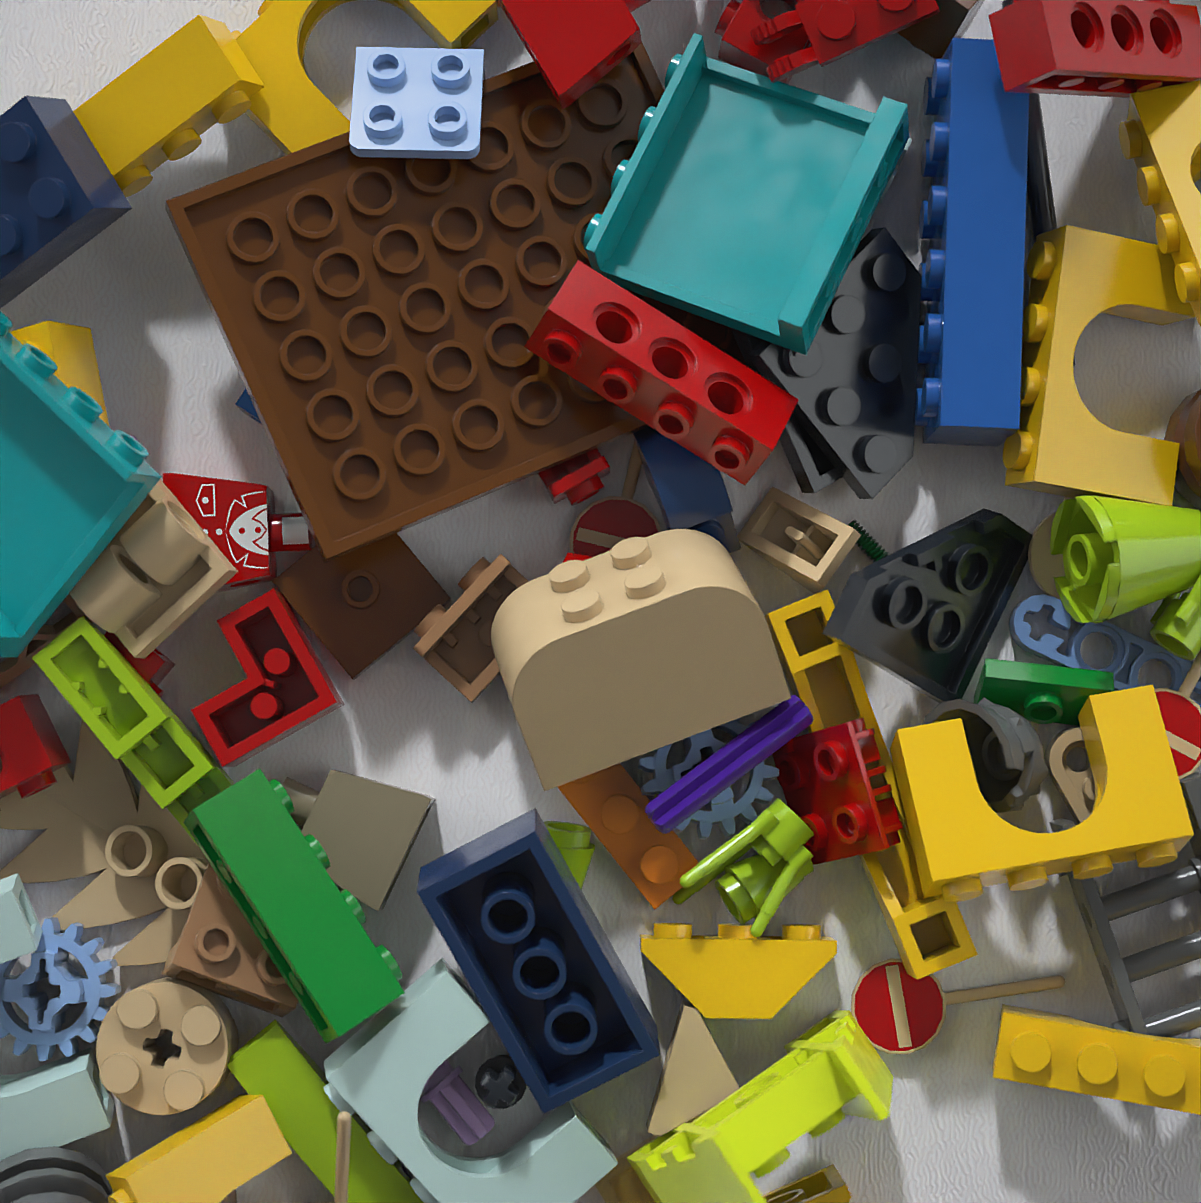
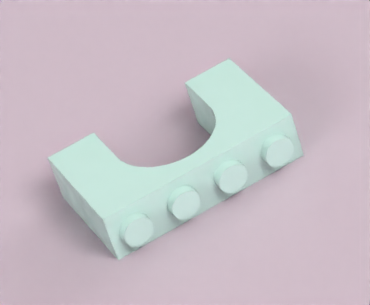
[0,873,114,1161]
[323,957,618,1203]

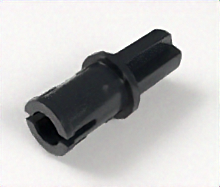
[475,1055,527,1109]

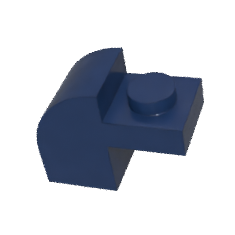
[633,426,741,554]

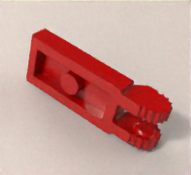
[750,0,940,83]

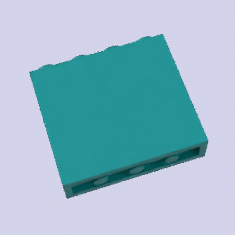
[583,33,910,355]
[0,311,162,657]

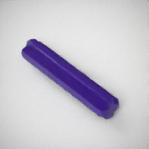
[645,695,814,834]

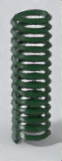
[848,520,888,563]

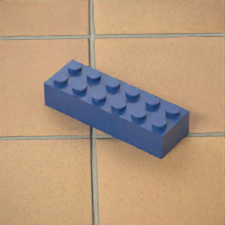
[915,38,1029,446]

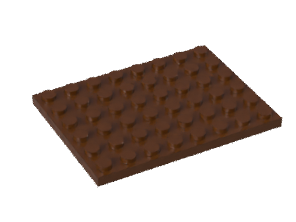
[165,41,747,563]

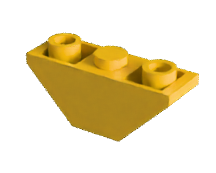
[640,923,837,1019]

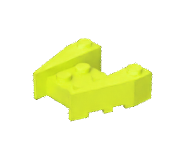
[626,1010,893,1203]

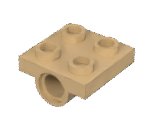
[70,479,238,659]

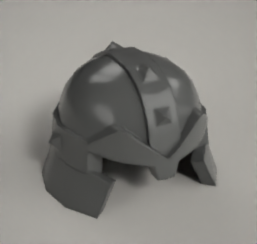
[922,698,1049,813]

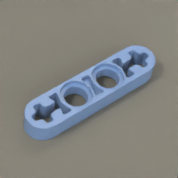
[1008,594,1201,707]

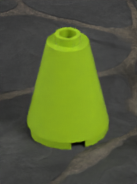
[1050,494,1201,623]

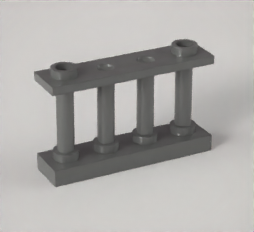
[1049,772,1201,1038]

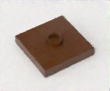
[272,533,452,680]

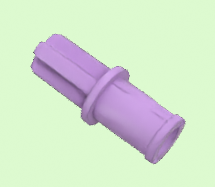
[420,1060,495,1146]

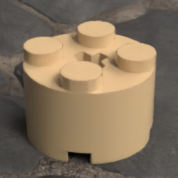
[96,977,239,1115]

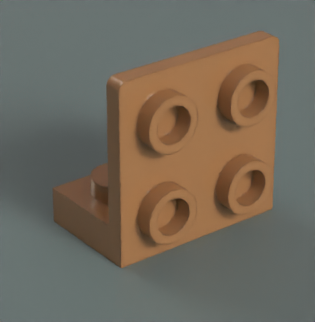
[162,862,298,1018]

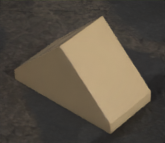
[738,486,861,594]
[646,1000,740,1136]

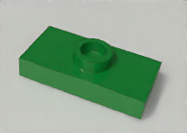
[974,658,1114,726]

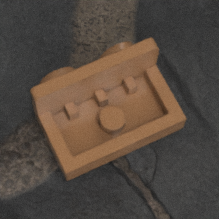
[413,554,529,703]

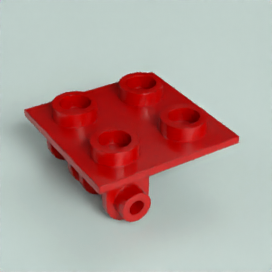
[772,717,904,865]

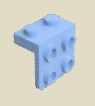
[349,47,485,159]

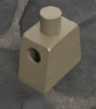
[282,770,435,911]

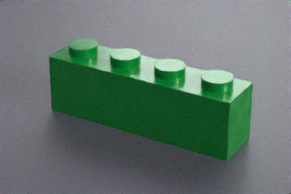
[183,769,405,1044]

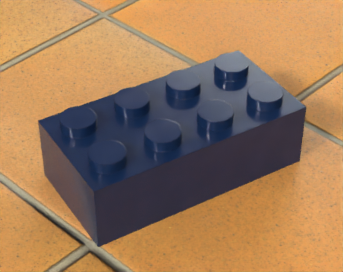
[0,96,132,309]
[417,808,660,1114]

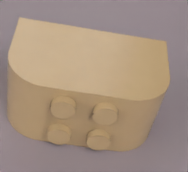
[491,529,791,791]

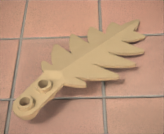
[0,719,208,966]

